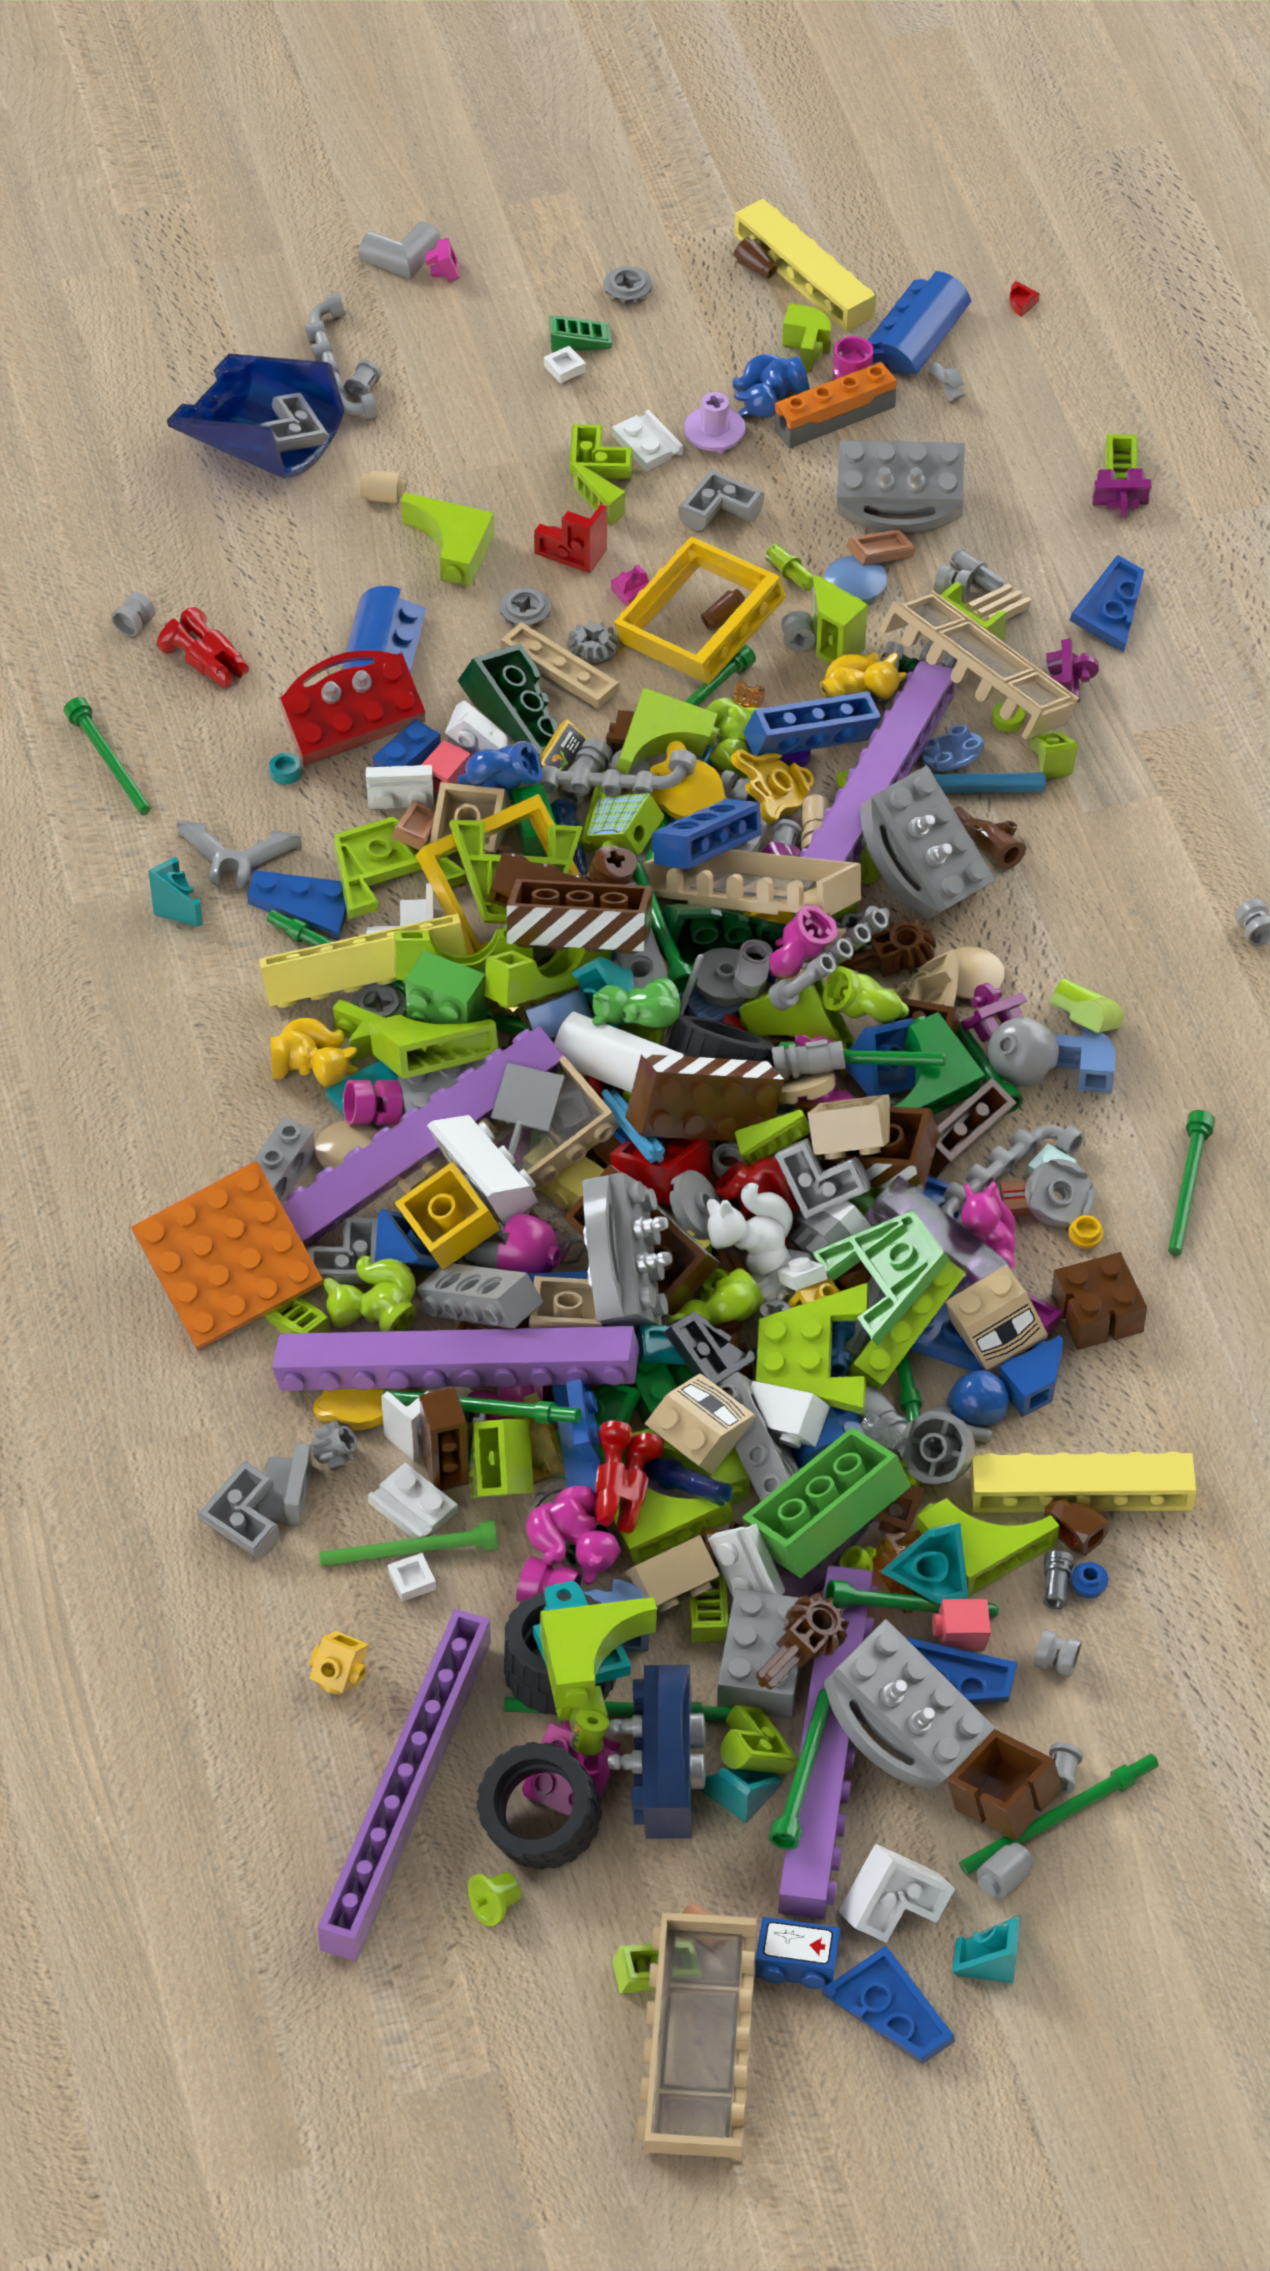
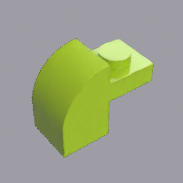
[782,303,831,372]

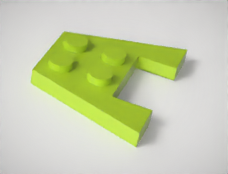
[333,816,468,920]
[449,820,583,924]
[756,1283,870,1415]

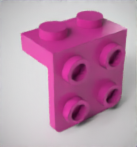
[522,1721,627,1816]

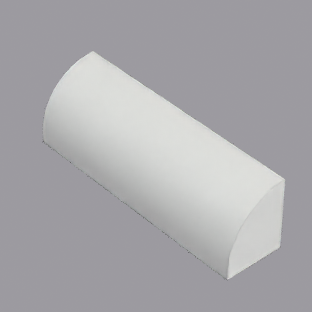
[555,1011,684,1092]

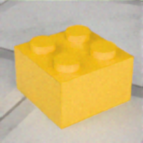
[395,1161,501,1270]

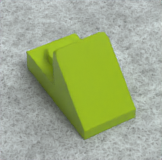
[1029,731,1077,779]
[333,999,385,1060]

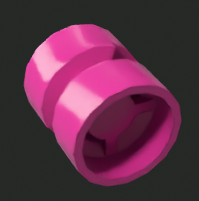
[832,336,873,380]
[343,1080,403,1125]
[516,1556,582,1603]

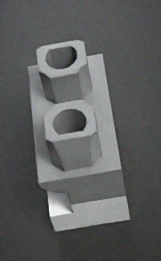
[788,1201,872,1263]

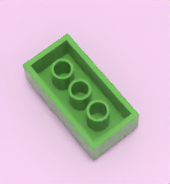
[742,1427,911,1578]

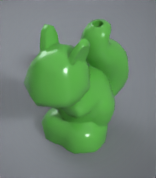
[592,977,681,1029]

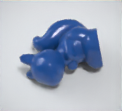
[732,354,810,418]
[457,742,543,801]

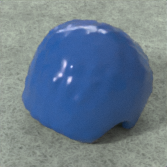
[947,1370,1009,1426]

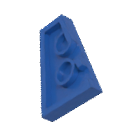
[1069,555,1145,652]
[247,870,347,941]
[906,1637,1017,1705]
[821,1946,955,2064]

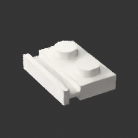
[612,410,683,472]
[366,765,434,809]
[368,1463,458,1539]
[708,1524,786,1598]

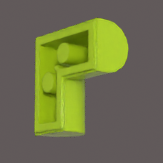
[570,424,633,479]
[1050,978,1124,1033]
[720,1705,799,1774]

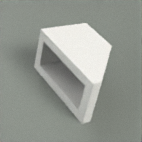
[750,1381,830,1449]

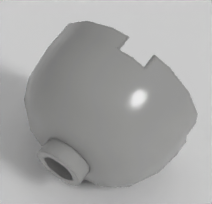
[988,1017,1059,1087]
[899,1411,975,1485]

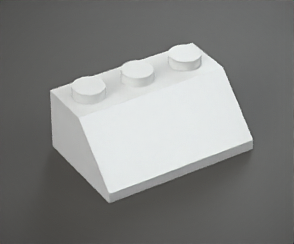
[427,1115,538,1227]

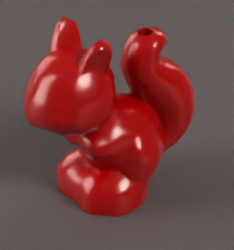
[714,1157,800,1245]

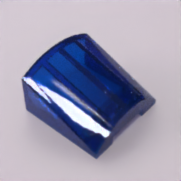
[166,353,344,479]

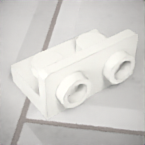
[445,700,512,755]

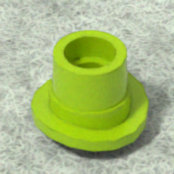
[468,1872,521,1927]

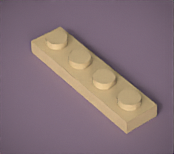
[500,622,619,709]

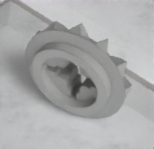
[604,266,652,304]
[500,588,551,627]
[567,620,618,662]
[352,983,406,1018]

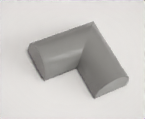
[359,221,441,279]
[258,393,329,455]
[679,470,765,531]
[775,1138,870,1219]
[307,1217,378,1284]
[198,1461,279,1559]

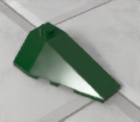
[457,643,558,757]
[663,904,787,958]

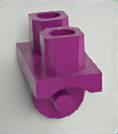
[1092,468,1152,518]
[1046,638,1099,702]
[960,983,1027,1043]

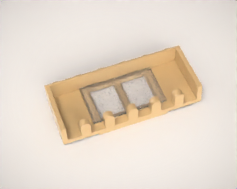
[643,849,861,916]

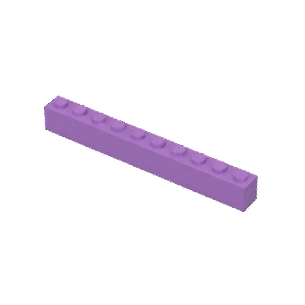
[800,661,956,863]
[282,1026,563,1248]
[272,1326,639,1391]
[778,1565,878,1919]
[318,1608,491,1962]

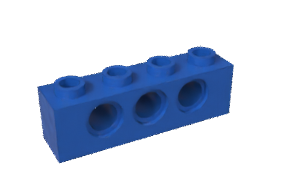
[743,691,881,756]
[652,798,761,869]

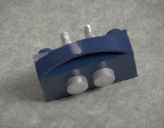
[608,1665,706,1839]

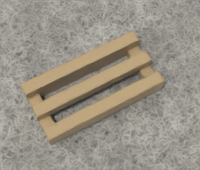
[966,584,1032,622]

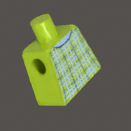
[587,793,665,856]

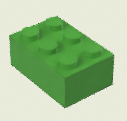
[405,951,487,1024]

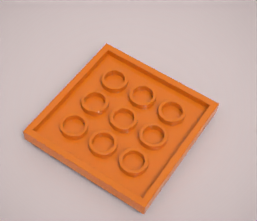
[131,1160,324,1351]

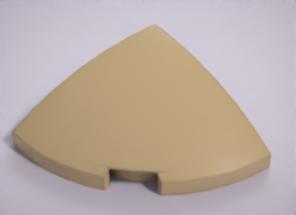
[895,949,958,1007]

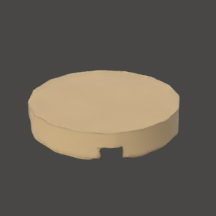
[778,1070,836,1104]

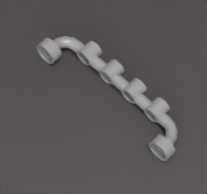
[305,292,378,420]
[514,741,697,796]
[769,906,890,1010]
[939,1125,1084,1248]

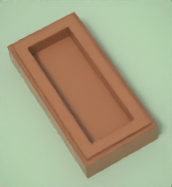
[846,529,916,566]
[391,801,435,850]

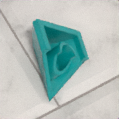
[148,857,203,927]
[572,957,634,1027]
[880,1523,969,1604]
[699,1767,783,1823]
[952,1914,1020,1983]

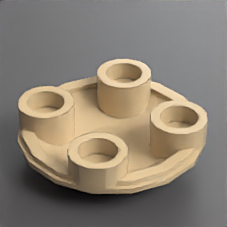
[954,946,1004,999]
[315,1121,378,1169]

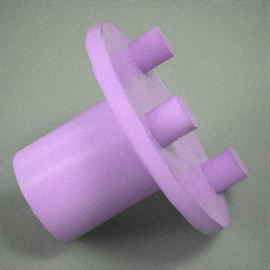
[684,392,745,454]

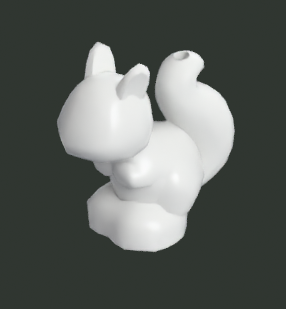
[707,1183,793,1275]

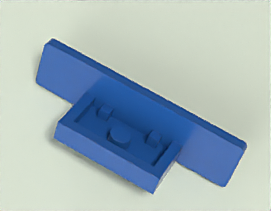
[553,1379,601,1496]

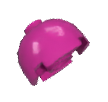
[497,1212,562,1274]

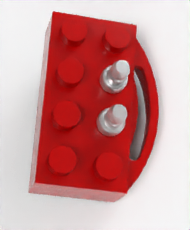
[280,650,426,766]

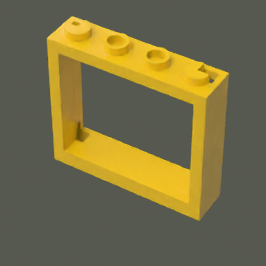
[614,536,786,685]
[415,794,580,955]

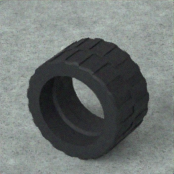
[667,1015,775,1065]
[504,1593,616,1716]
[477,1742,602,1870]

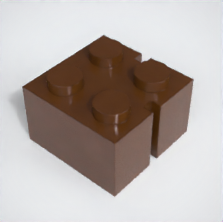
[1051,1252,1147,1350]
[947,1729,1062,1841]

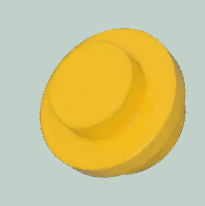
[1068,1215,1104,1249]

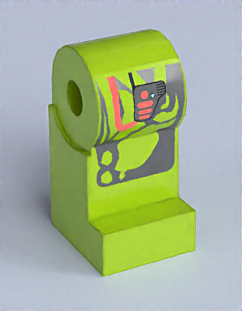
[556,1686,609,1755]

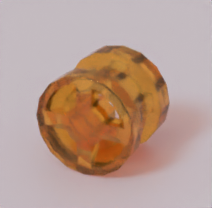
[732,680,765,708]

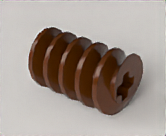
[586,845,637,885]

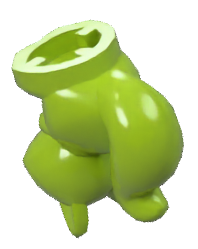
[706,697,760,779]
[822,966,909,1023]
[324,1256,416,1332]
[668,1268,763,1328]

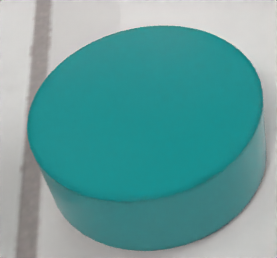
[269,753,302,785]

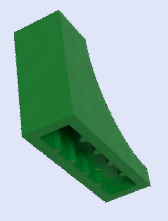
[894,1012,985,1115]

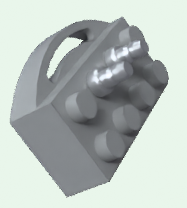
[837,440,965,533]
[860,765,996,920]
[582,1172,672,1331]
[823,1619,995,1791]

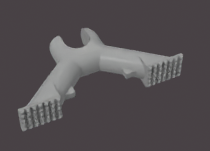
[177,820,302,888]

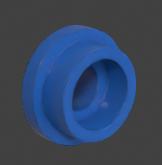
[1071,1562,1109,1599]

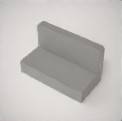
[257,1443,312,1526]

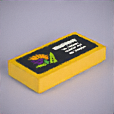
[540,719,588,787]

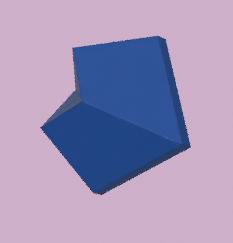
[845,1018,915,1097]
[375,1209,459,1271]

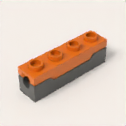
[774,362,897,449]

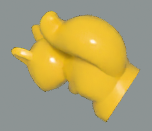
[819,652,906,699]
[270,1018,358,1088]

